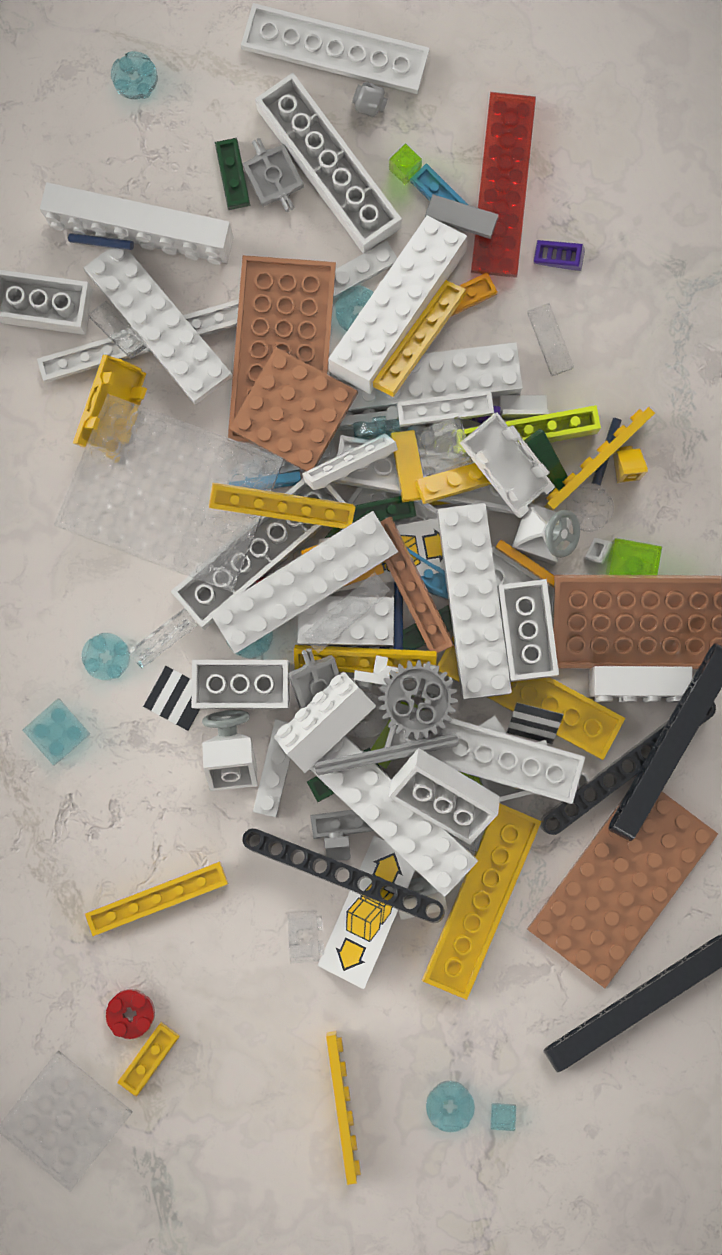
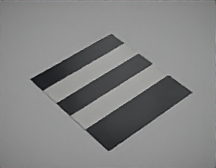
[143,665,200,731]
[506,703,564,744]

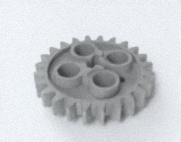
[378,660,458,740]

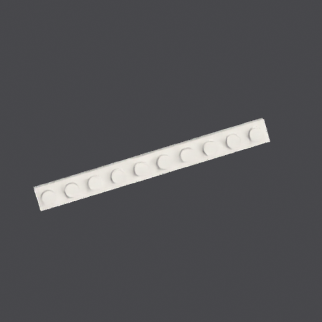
[37,299,239,383]

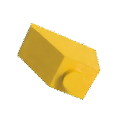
[613,446,648,483]

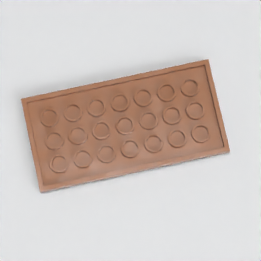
[228,255,336,444]
[552,575,722,669]
[527,792,718,988]

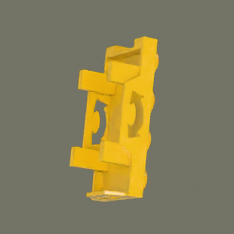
[73,355,147,460]

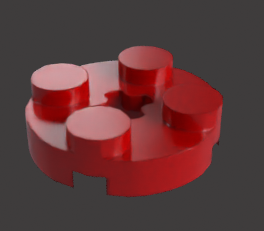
[106,989,155,1039]

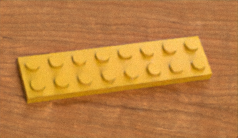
[437,637,625,760]
[422,803,542,1000]

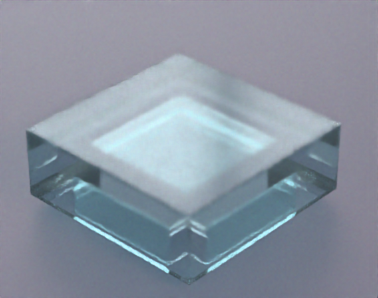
[490,1103,516,1131]

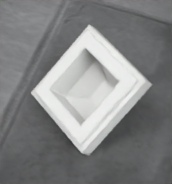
[584,538,613,564]

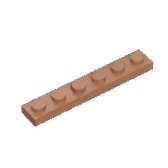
[380,517,454,653]

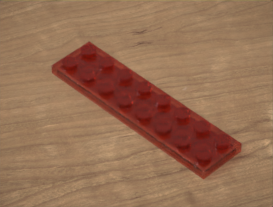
[471,92,536,278]

